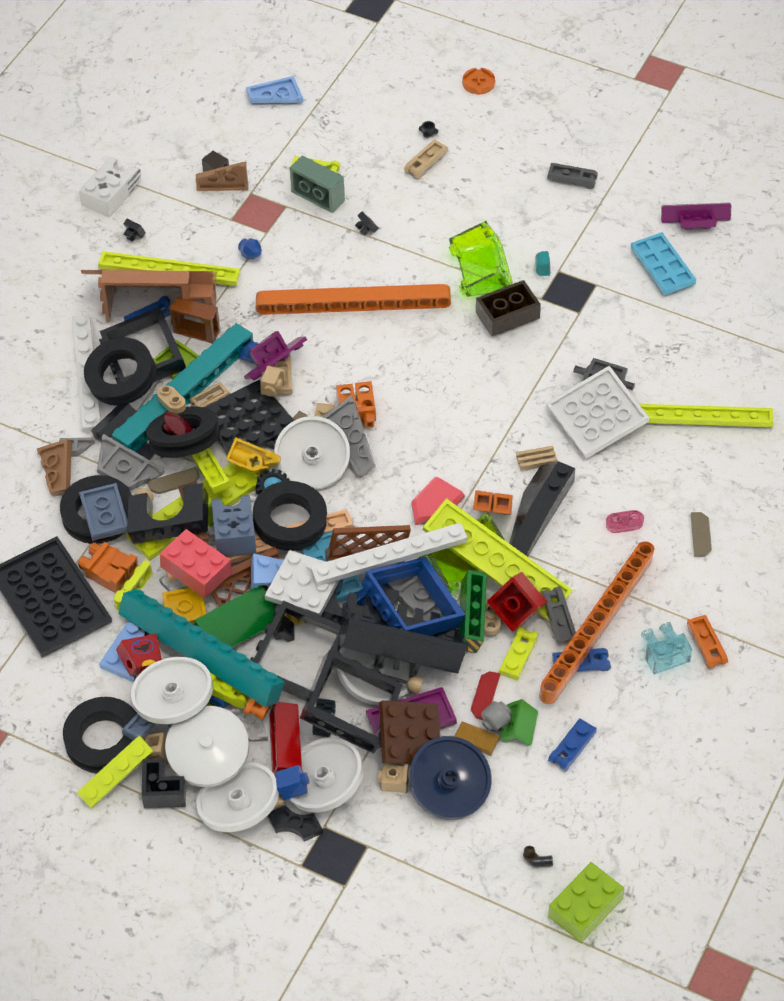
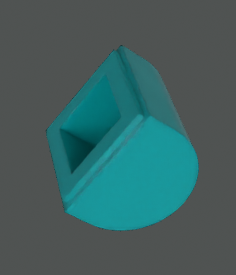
[535,251,551,276]

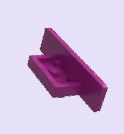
[661,202,731,230]
[244,331,307,381]

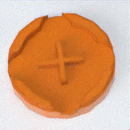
[462,68,495,95]

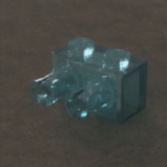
[641,622,692,674]

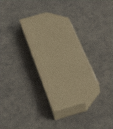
[147,467,199,494]
[691,512,712,557]

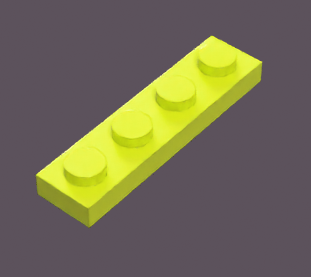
[191,448,231,494]
[77,735,154,808]

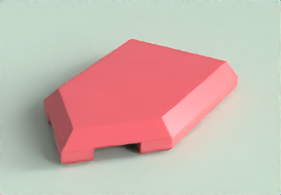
[411,477,465,525]

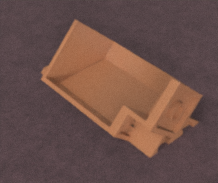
[81,270,217,322]

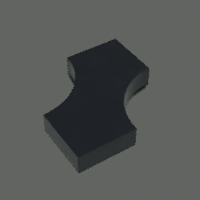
[267,805,323,842]

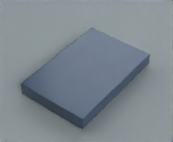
[79,483,128,541]

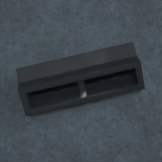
[91,404,137,442]

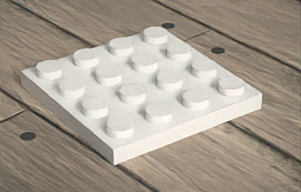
[546,366,650,459]

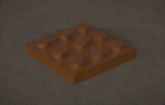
[379,700,440,765]

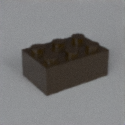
[475,280,541,337]

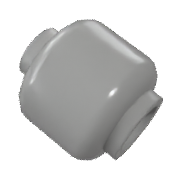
[481,701,512,732]

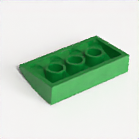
[194,585,275,649]

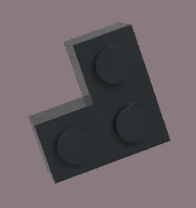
[142,759,186,808]

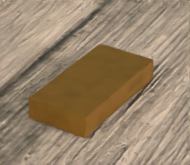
[454,721,500,756]

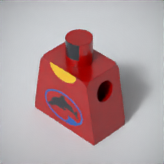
[116,634,162,676]

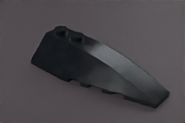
[509,461,575,557]

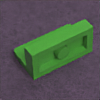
[500,699,538,746]

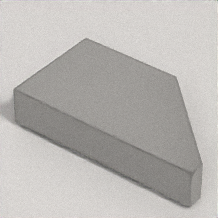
[59,437,95,457]

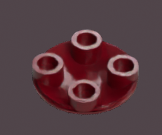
[163,412,193,435]

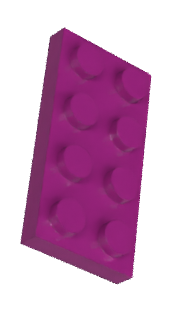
[366,687,457,748]

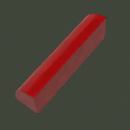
[269,702,302,778]

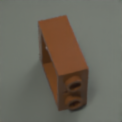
[169,296,220,344]

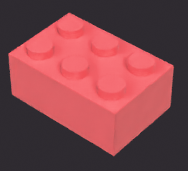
[160,529,231,598]

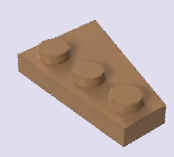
[196,161,249,191]
[37,439,72,496]

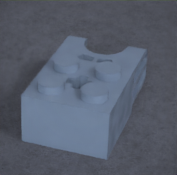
[211,495,256,556]

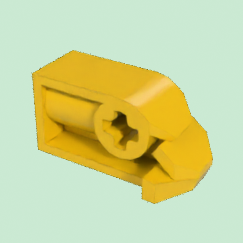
[226,437,281,474]

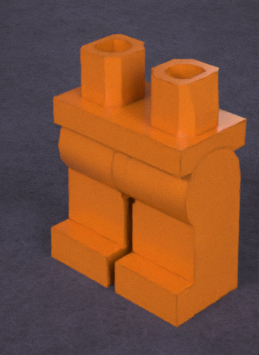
[336,381,376,428]
[473,490,514,515]
[78,542,138,593]

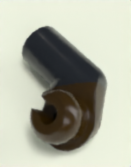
[523,846,553,867]

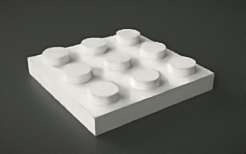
[265,550,340,616]

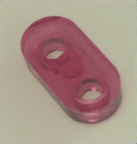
[606,510,644,533]

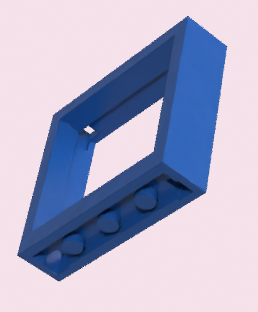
[361,557,465,636]

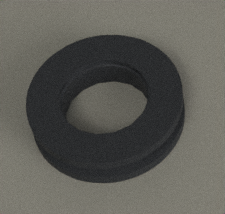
[84,337,156,406]
[146,406,220,458]
[60,475,132,544]
[253,481,327,551]
[63,697,137,773]

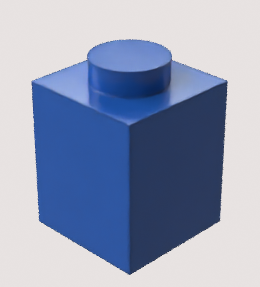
[275,765,310,800]

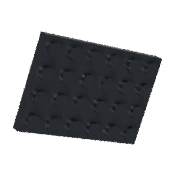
[0,536,112,658]

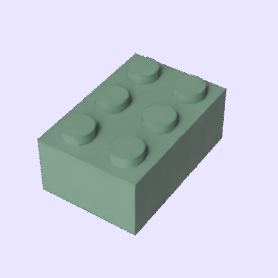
[290,155,345,213]

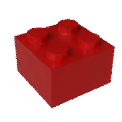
[486,572,547,632]

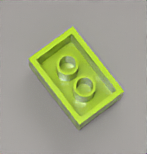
[548,862,625,943]

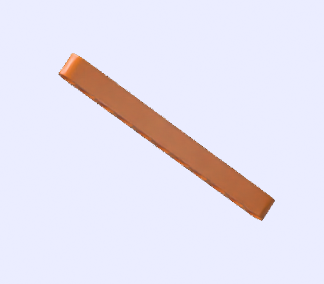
[256,284,451,315]
[539,541,655,704]

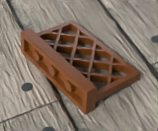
[325,525,411,565]
[210,547,280,607]

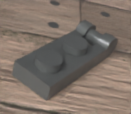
[547,163,598,189]
[540,586,576,644]

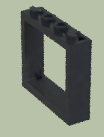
[99,307,186,384]
[250,600,341,704]
[300,650,403,754]

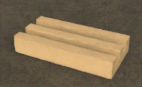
[190,382,231,407]
[516,446,558,470]

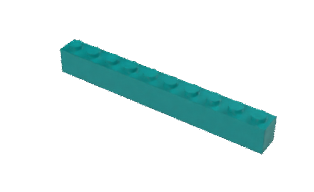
[112,323,253,452]
[118,589,285,707]

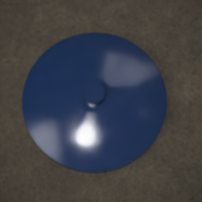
[408,736,492,820]

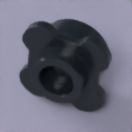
[419,121,438,138]

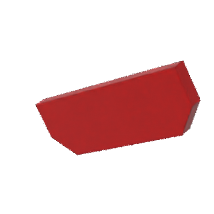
[471,671,500,720]

